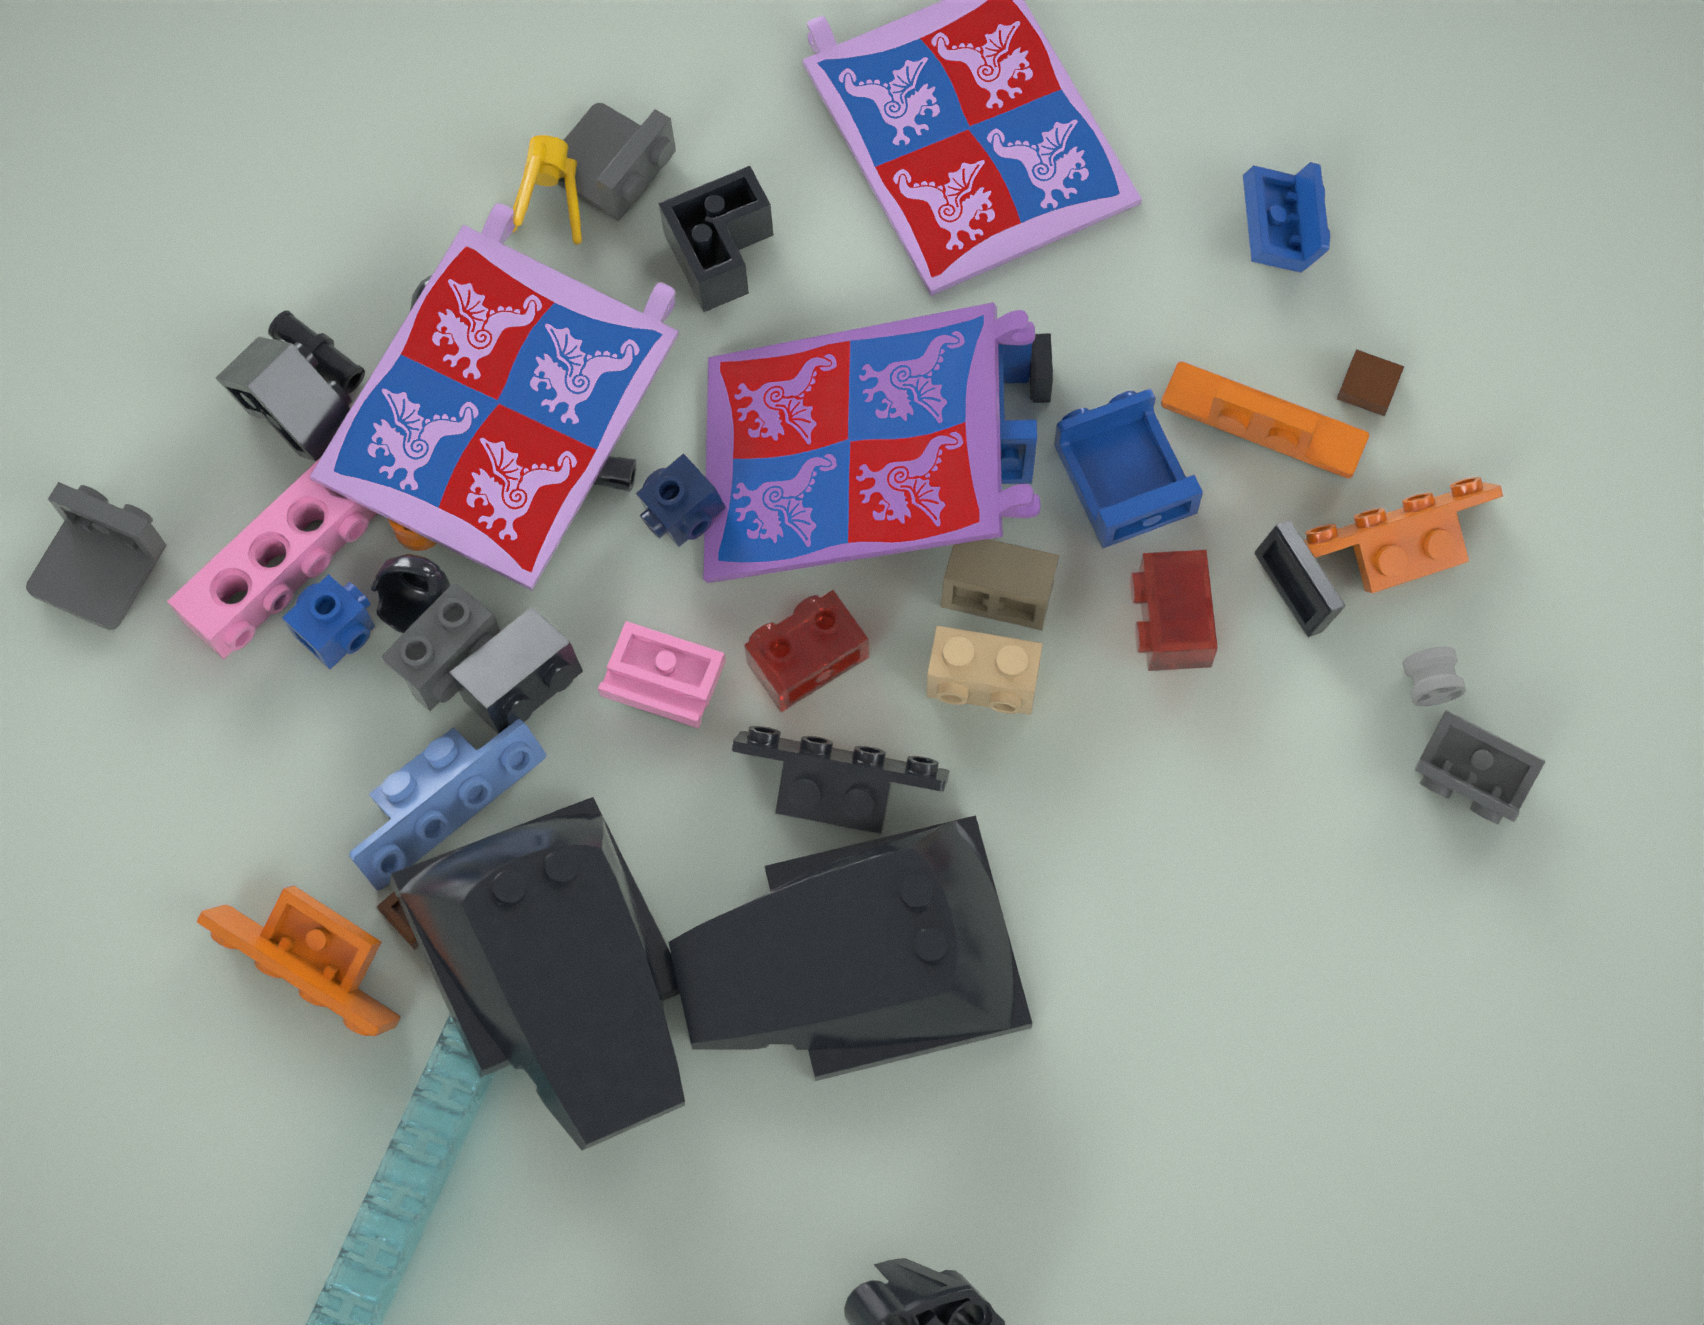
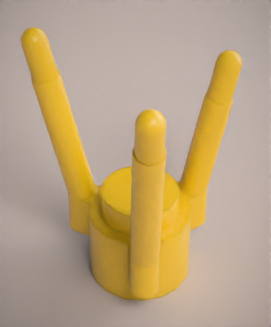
[512,135,582,245]

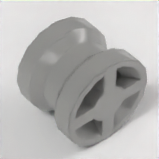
[1402,647,1466,706]

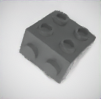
[558,103,676,221]
[26,482,167,630]

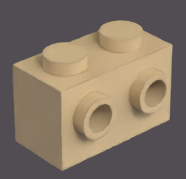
[927,626,1043,715]

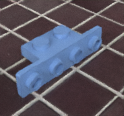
[349,719,546,890]

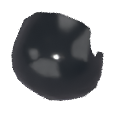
[371,554,451,633]

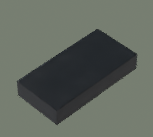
[1254,520,1346,638]

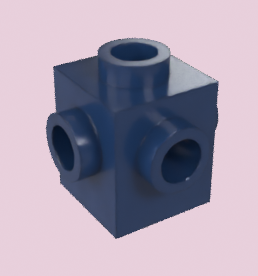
[636,453,726,547]

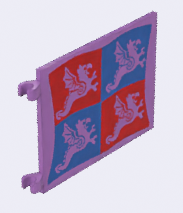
[703,302,1041,583]

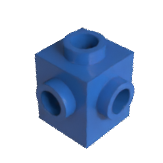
[282,574,376,670]

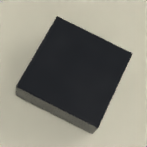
[1029,333,1053,403]

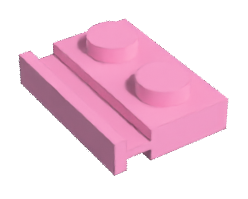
[598,621,726,729]

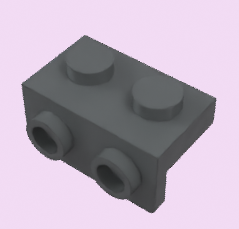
[382,584,500,711]
[1415,710,1546,824]

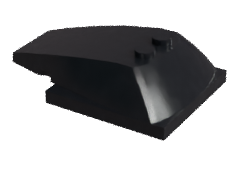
[390,797,685,1151]
[668,815,1033,1081]

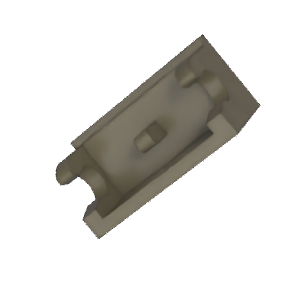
[941,539,1059,630]

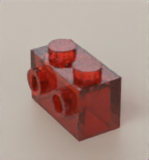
[1130,549,1218,671]
[744,590,869,713]

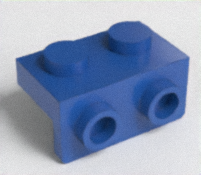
[1243,162,1330,273]

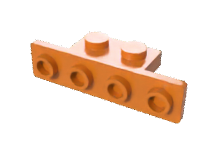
[1161,361,1369,478]
[1303,477,1503,593]
[197,885,401,1036]

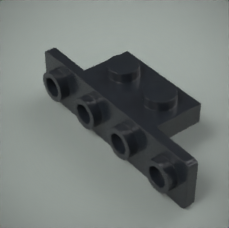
[732,726,950,834]

